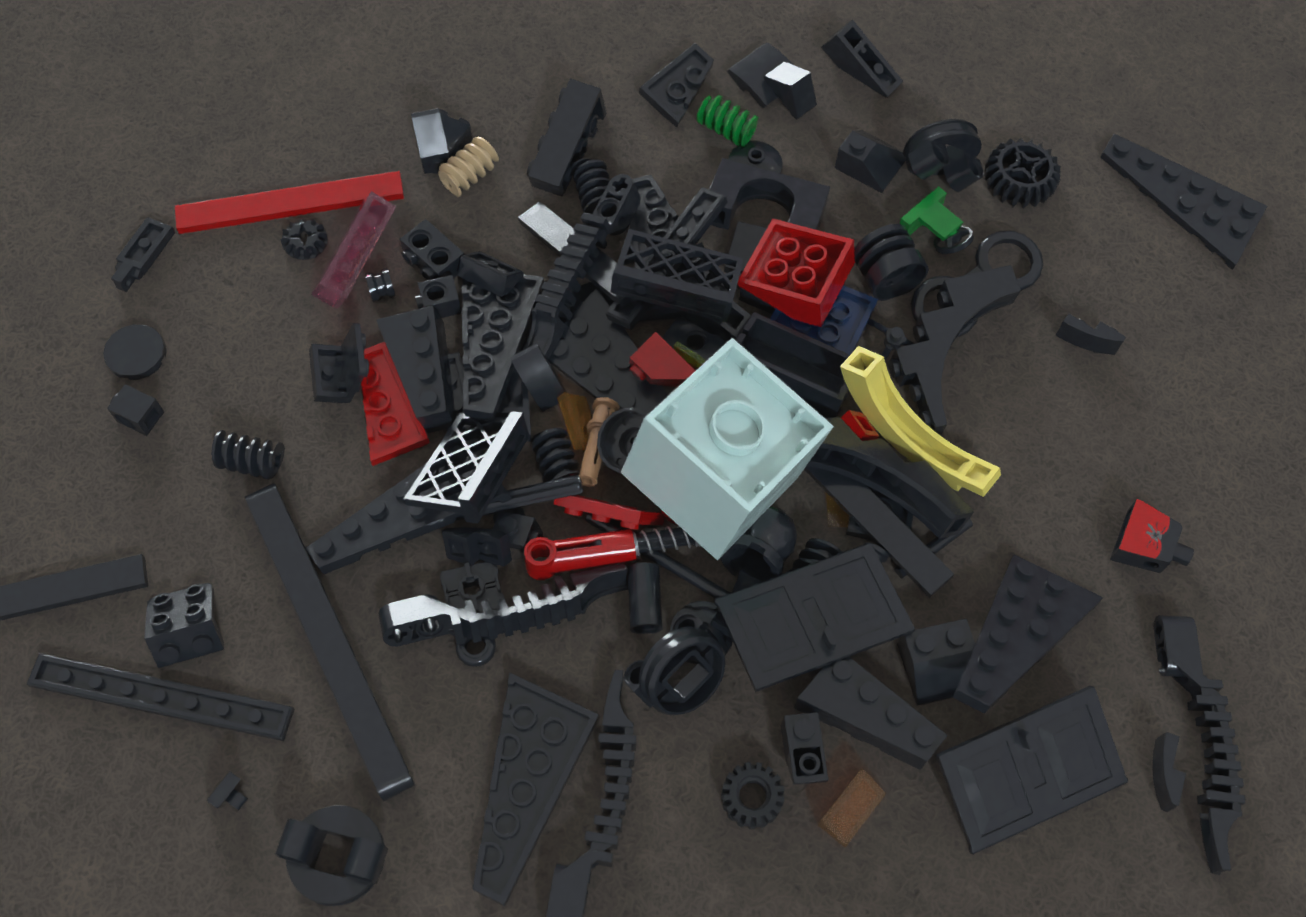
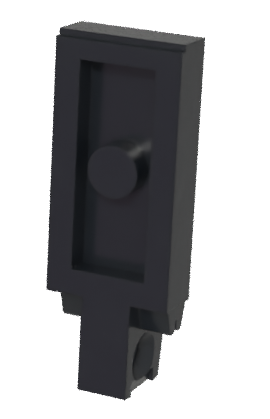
[111,217,175,292]

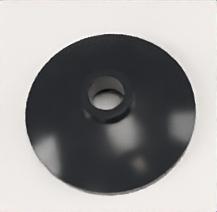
[728,141,783,173]

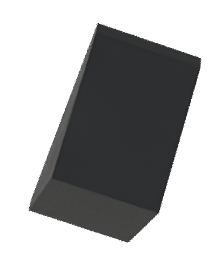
[764,62,817,120]

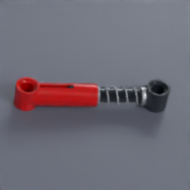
[524,525,706,580]

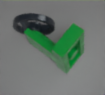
[899,186,974,254]

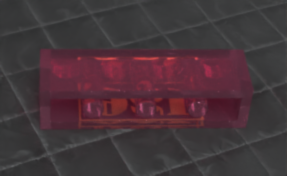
[311,191,396,309]

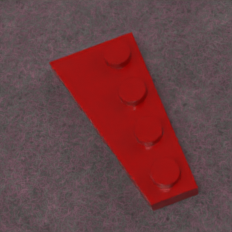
[361,342,430,466]

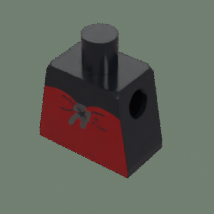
[1110,499,1194,573]

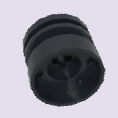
[854,224,929,301]
[597,408,648,474]

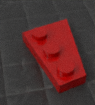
[553,495,665,530]

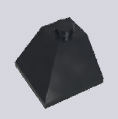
[835,130,906,193]

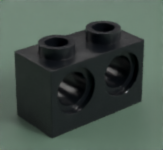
[400,219,464,281]

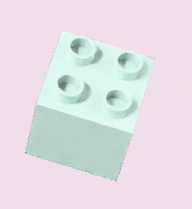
[621,338,834,561]

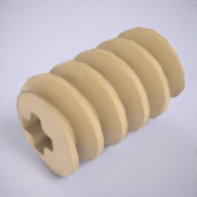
[438,137,499,197]

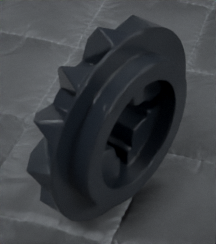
[281,217,328,260]

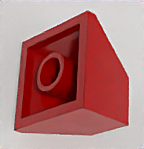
[629,332,695,387]

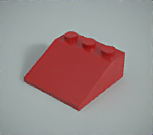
[738,219,855,327]

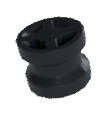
[365,268,396,302]

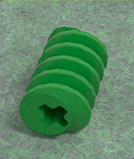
[697,95,759,147]

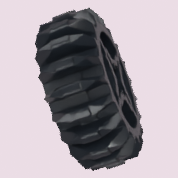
[984,137,1061,208]

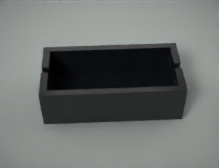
[736,312,850,418]

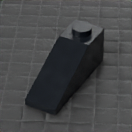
[821,19,903,98]

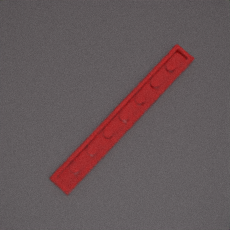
[175,171,404,234]

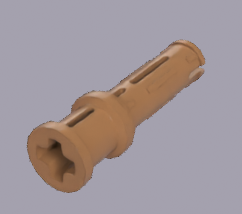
[578,397,620,487]

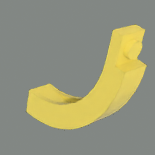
[840,346,1001,497]

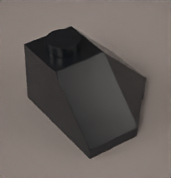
[411,108,473,174]

